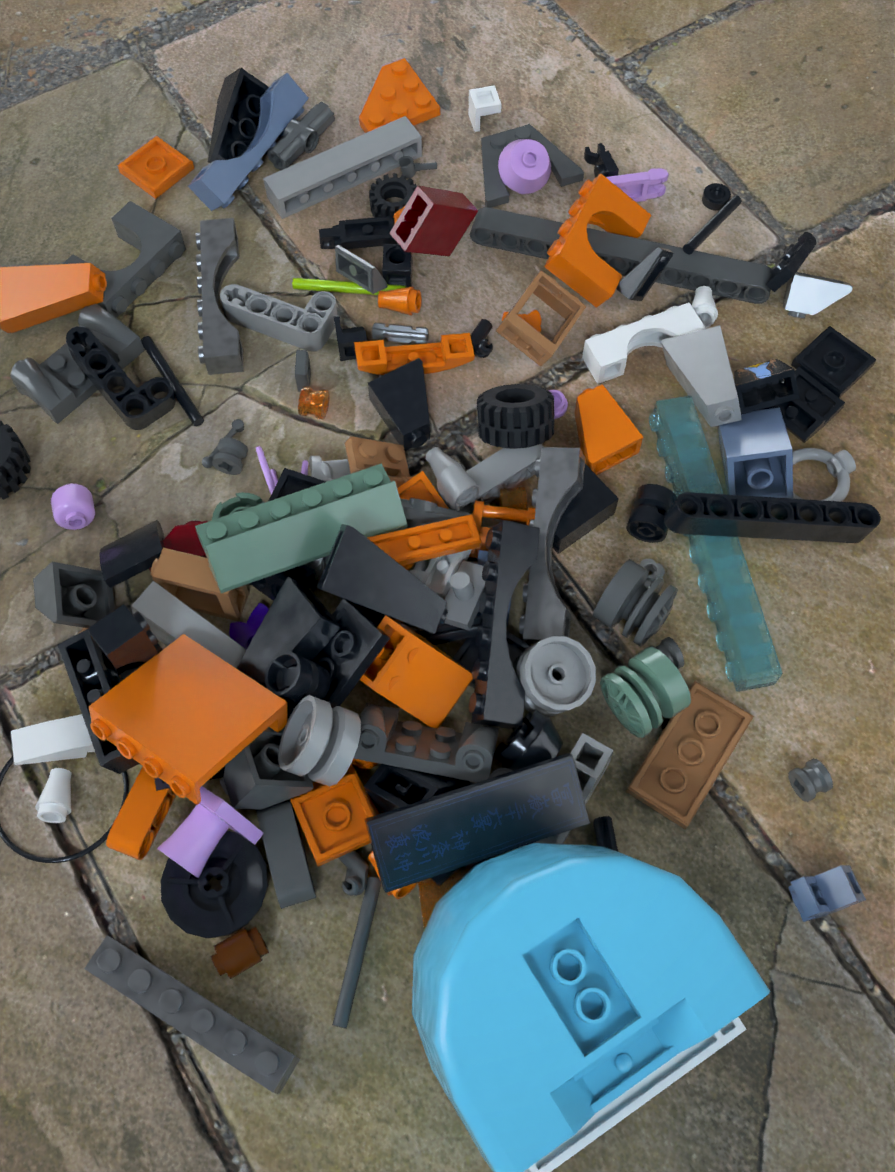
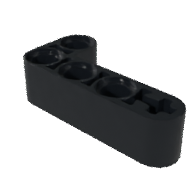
[66,326,176,430]

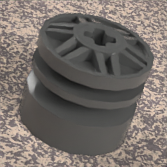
[593,559,678,647]

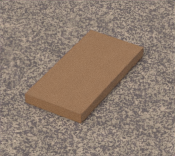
[625,681,754,830]

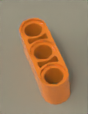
[106,766,176,860]

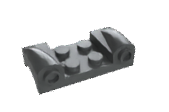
[10,304,145,424]
[354,703,499,782]

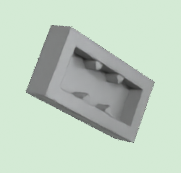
[444,560,485,631]

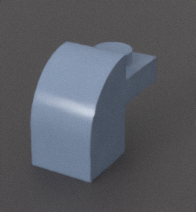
[788,865,866,922]

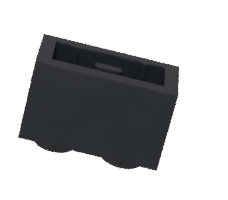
[364,764,470,812]

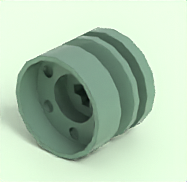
[600,647,691,738]

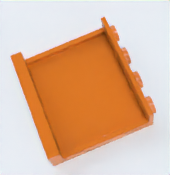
[89,634,287,805]

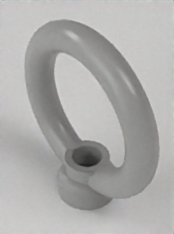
[793,448,856,502]

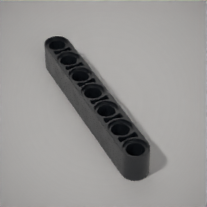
[664,492,881,543]

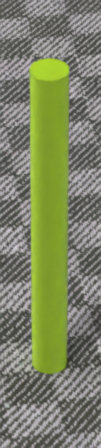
[292,278,406,295]

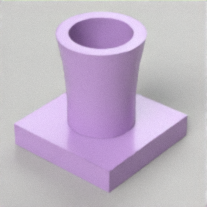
[157,786,263,878]

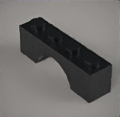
[87,604,163,680]

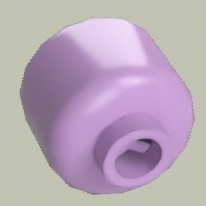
[51,483,95,530]

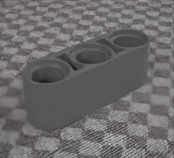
[256,800,316,909]

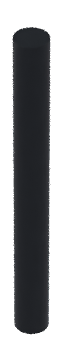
[683,195,742,255]
[141,336,204,427]

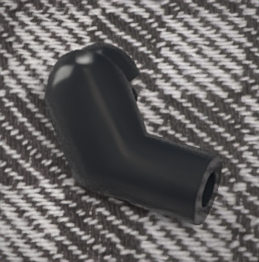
[470,319,493,358]

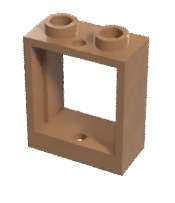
[496,270,586,367]
[151,548,249,622]

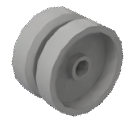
[513,636,596,716]
[278,695,361,787]

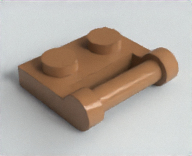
[345,436,413,488]

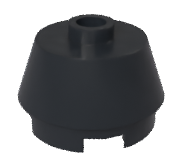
[494,710,563,771]

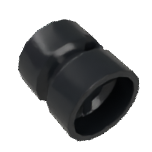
[626,484,677,543]
[265,651,331,704]

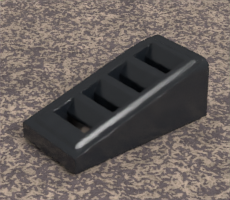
[616,247,674,301]

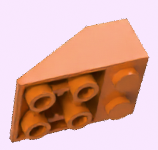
[360,615,473,728]

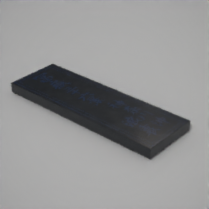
[364,753,590,893]

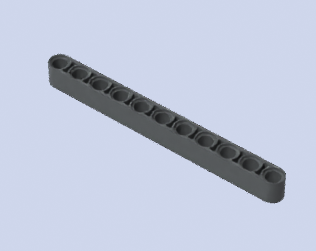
[469,207,773,304]

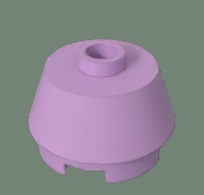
[498,139,551,194]

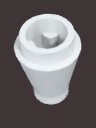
[691,286,718,328]
[35,768,72,823]

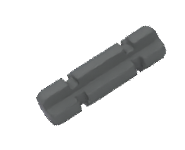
[372,323,429,344]

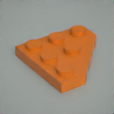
[359,58,441,133]

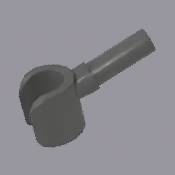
[399,156,437,178]

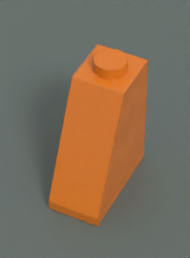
[574,384,643,475]

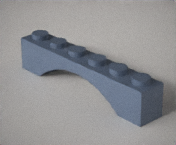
[188,73,309,211]

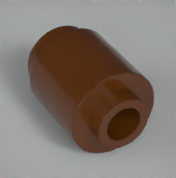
[211,926,269,979]

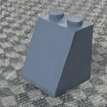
[718,407,793,499]

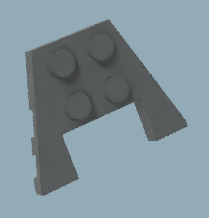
[481,124,584,208]

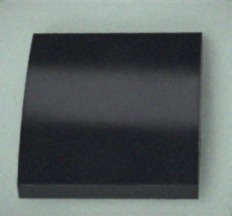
[762,367,845,443]
[99,520,165,588]

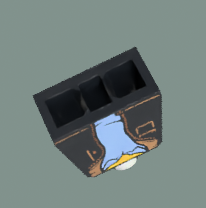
[734,359,800,415]

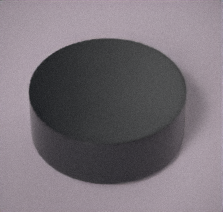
[702,183,731,211]

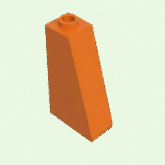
[0,263,107,333]

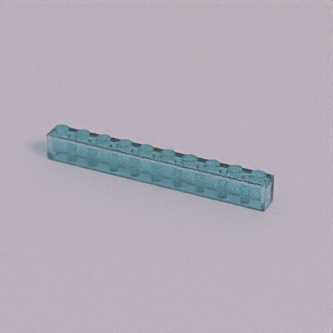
[649,396,783,692]

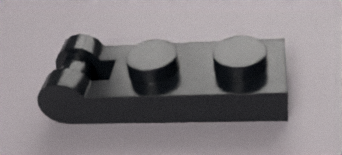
[766,232,817,292]

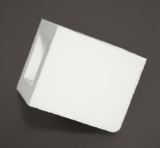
[468,85,501,132]

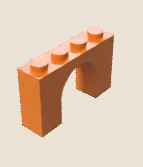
[544,173,651,308]

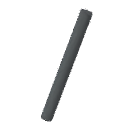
[332,877,381,1029]

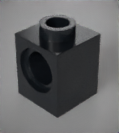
[382,243,413,287]

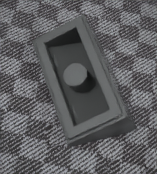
[335,245,387,294]

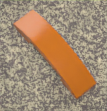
[354,333,475,375]

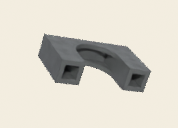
[63,201,186,318]

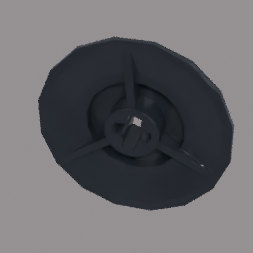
[160,831,268,939]

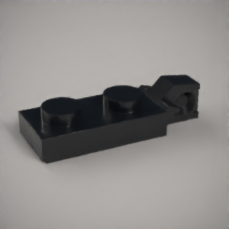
[319,216,397,249]

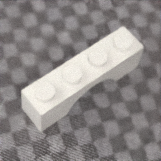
[582,303,706,384]

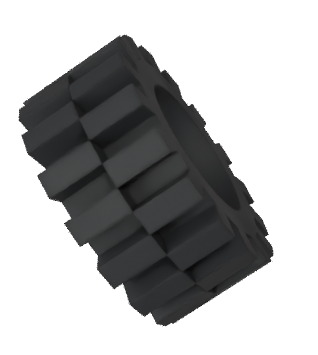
[369,173,417,218]

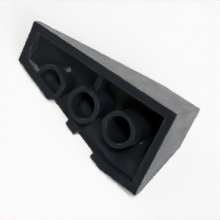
[208,68,269,163]

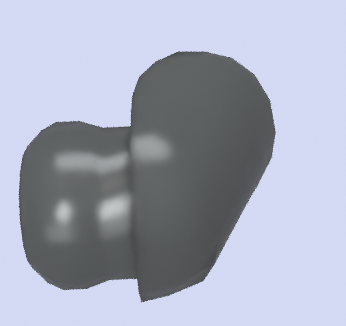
[339,850,369,896]

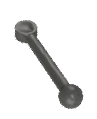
[202,419,244,468]

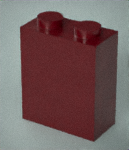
[389,185,478,257]

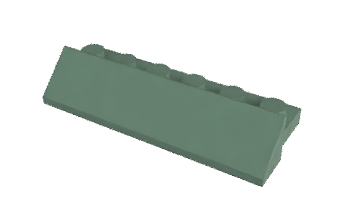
[195,463,407,593]

